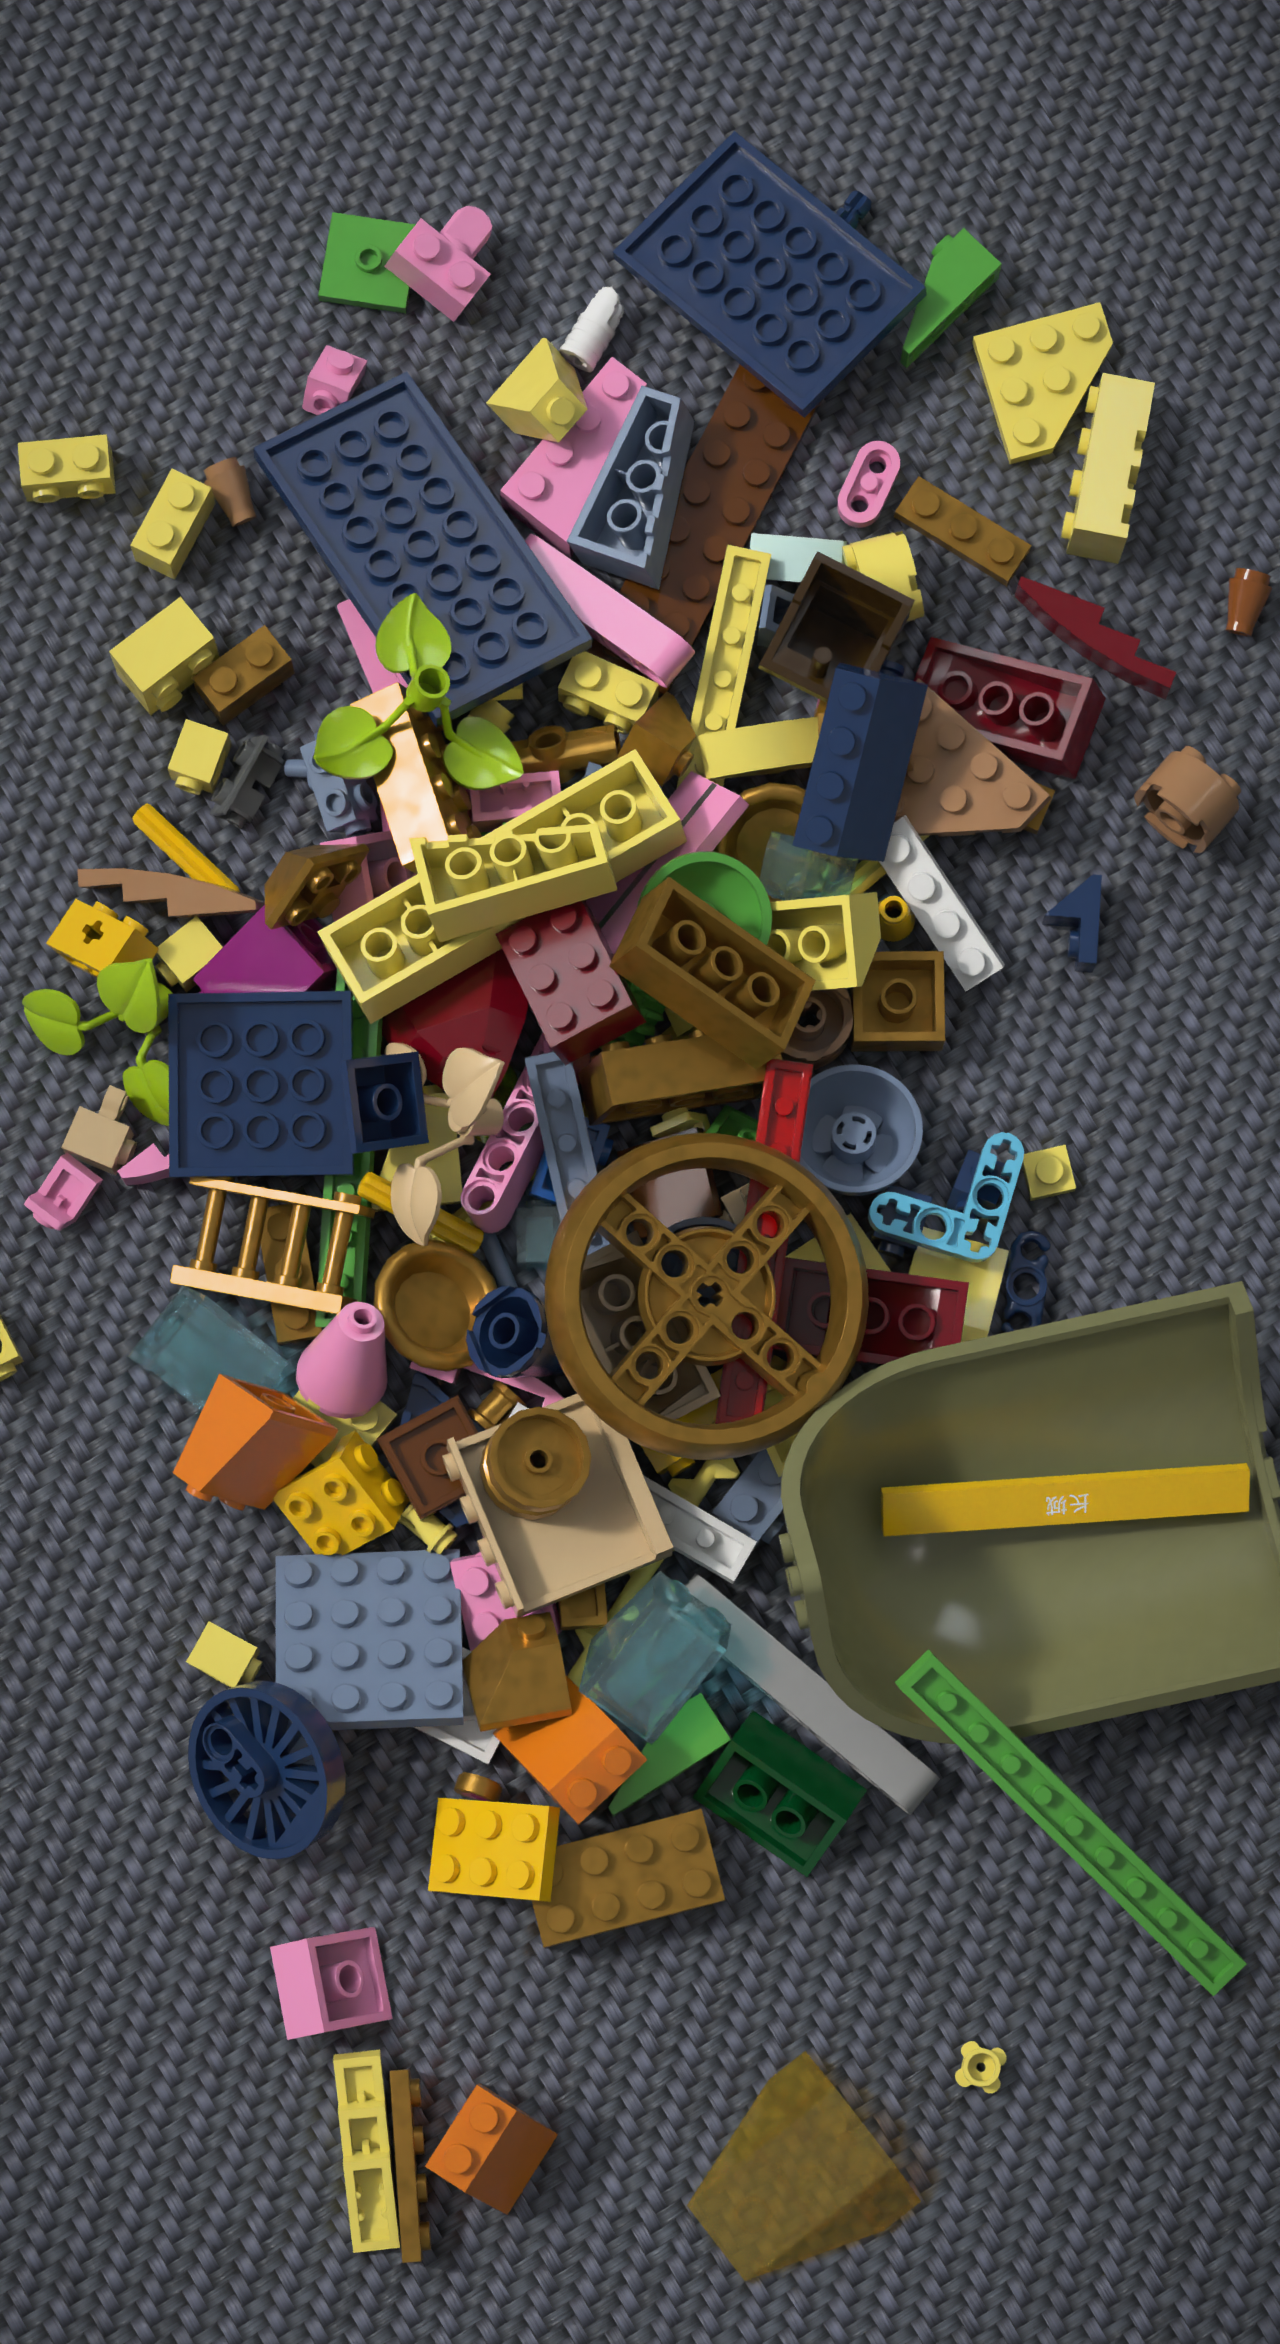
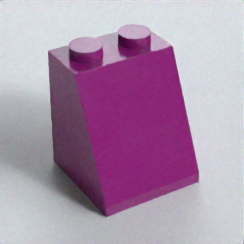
[192,905,337,993]

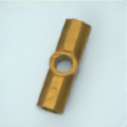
[511,724,621,784]

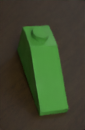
[900,228,1002,368]
[608,1691,731,1817]

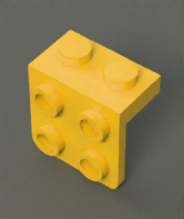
[273,1430,409,1555]

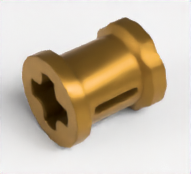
[467,1380,526,1430]

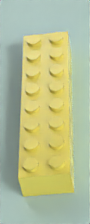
[318,749,687,1024]

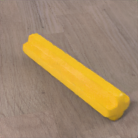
[132,804,240,892]
[357,1172,484,1254]

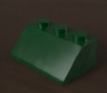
[693,1710,867,1877]

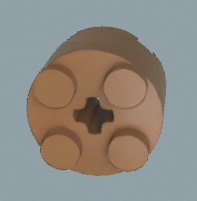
[1134,746,1241,853]
[781,988,853,1071]

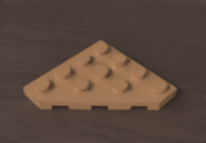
[894,679,1051,837]

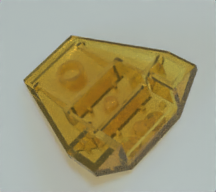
[687,2051,921,2281]

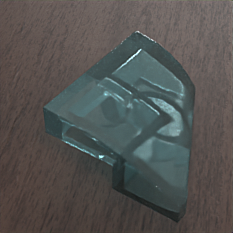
[759,831,858,901]

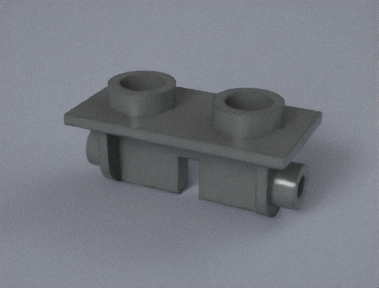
[210,735,285,829]

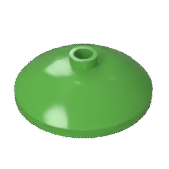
[637,851,772,945]

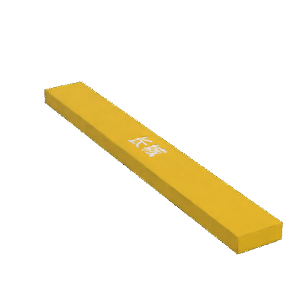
[881,1463,1250,1536]

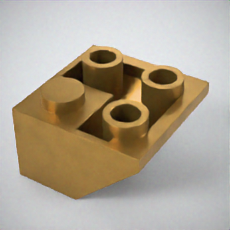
[265,844,370,930]

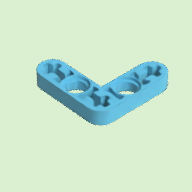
[868,1132,1024,1263]

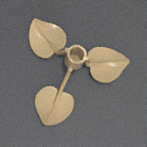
[384,1043,505,1246]

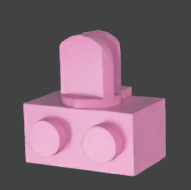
[384,206,492,322]

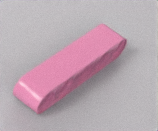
[525,534,695,688]
[460,1033,590,1233]

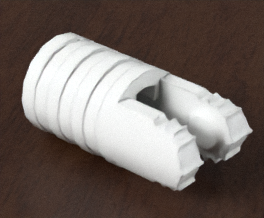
[559,286,624,372]

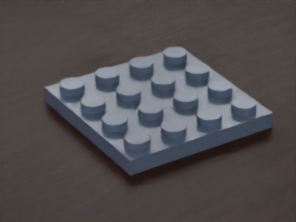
[276,1549,464,1731]

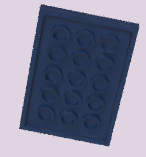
[612,131,927,418]

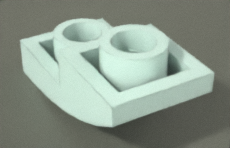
[750,533,847,583]

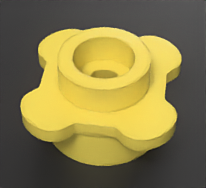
[955,2041,1007,2093]

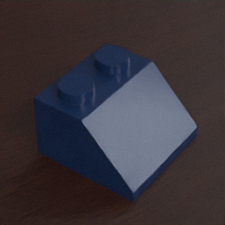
[340,1051,429,1154]

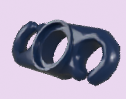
[1001,1230,1051,1333]

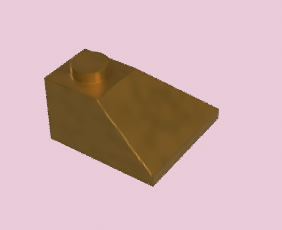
[463,1612,572,1732]

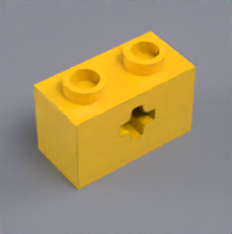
[46,899,159,978]

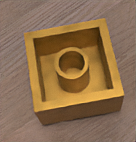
[850,951,945,1052]

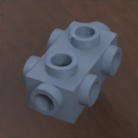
[284,732,379,837]

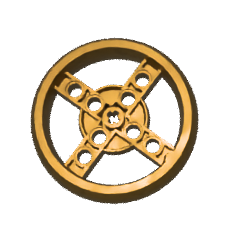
[545,1133,869,1460]

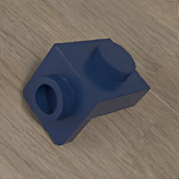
[945,1150,1007,1231]

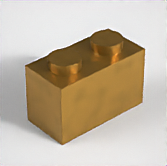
[192,625,295,726]

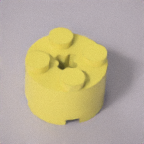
[842,531,924,622]

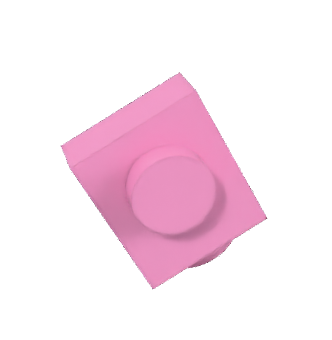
[302,345,367,415]
[24,1153,103,1231]

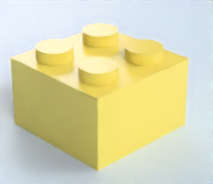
[109,596,220,716]

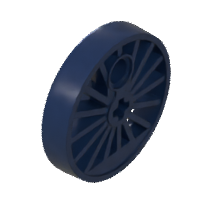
[188,1681,346,1859]

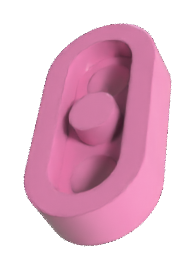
[837,441,900,528]

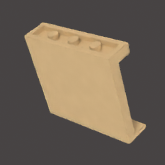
[442,1394,674,1618]

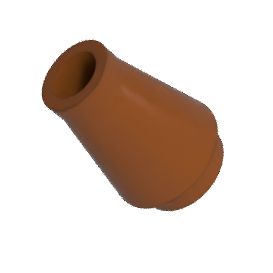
[1225,568,1272,637]

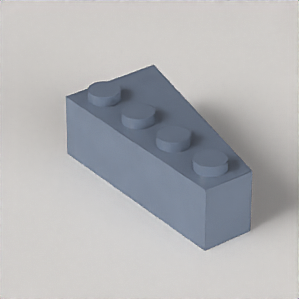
[567,386,695,590]

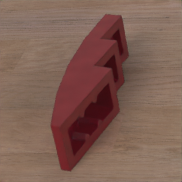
[1014,576,1176,700]

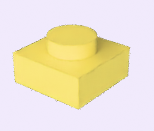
[1022,1145,1076,1201]

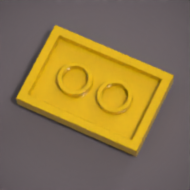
[428,1798,560,1902]

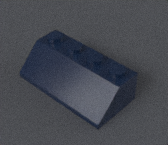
[792,663,928,862]

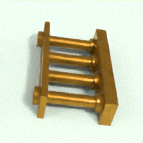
[170,1177,376,1314]

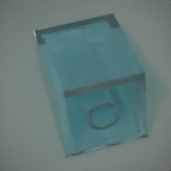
[127,1286,289,1413]
[579,1571,732,1745]

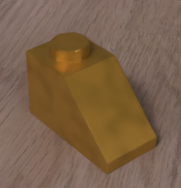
[617,692,696,787]

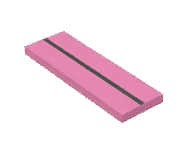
[586,771,749,955]

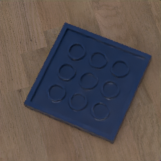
[168,991,354,1178]

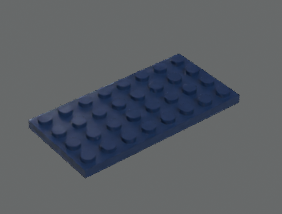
[253,371,592,728]

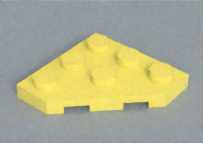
[972,302,1113,464]

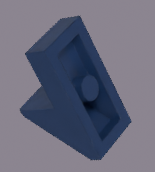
[1042,874,1102,973]

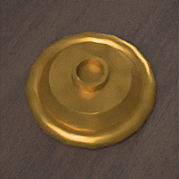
[712,783,842,902]
[374,1239,497,1372]

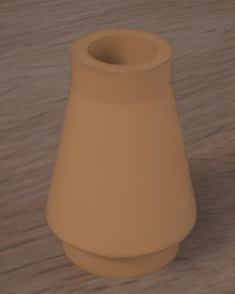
[204,457,257,527]

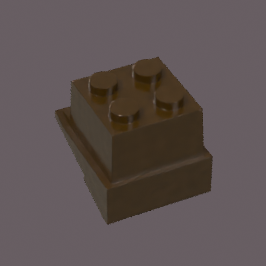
[758,551,915,703]

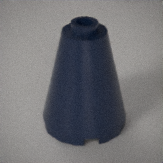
[466,1286,566,1378]

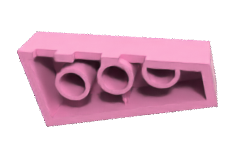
[500,357,647,559]

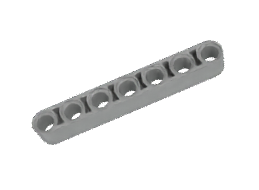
[666,1573,940,1815]

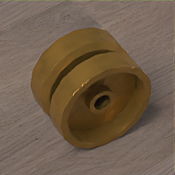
[480,1407,591,1520]

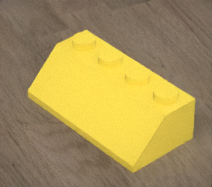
[767,892,881,991]

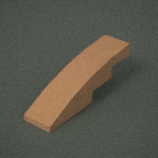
[77,868,265,918]

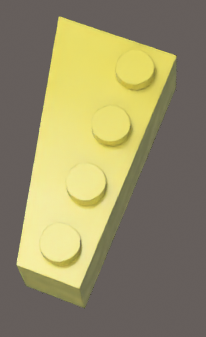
[1061,373,1155,564]
[409,824,617,942]

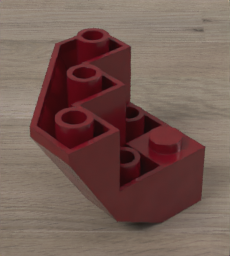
[382,949,529,1099]

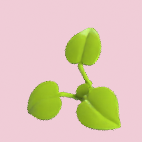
[313,593,524,790]
[22,958,173,1126]

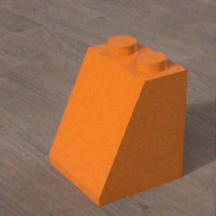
[173,1373,338,1511]
[493,1676,647,1825]
[425,2083,558,2215]

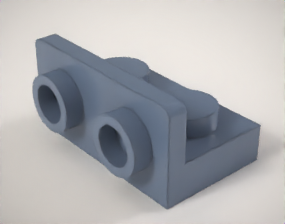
[711,1449,785,1548]

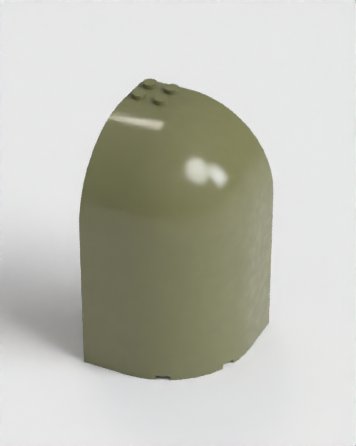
[779,1281,1280,1744]

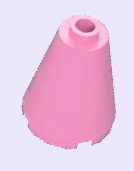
[296,1302,387,1419]

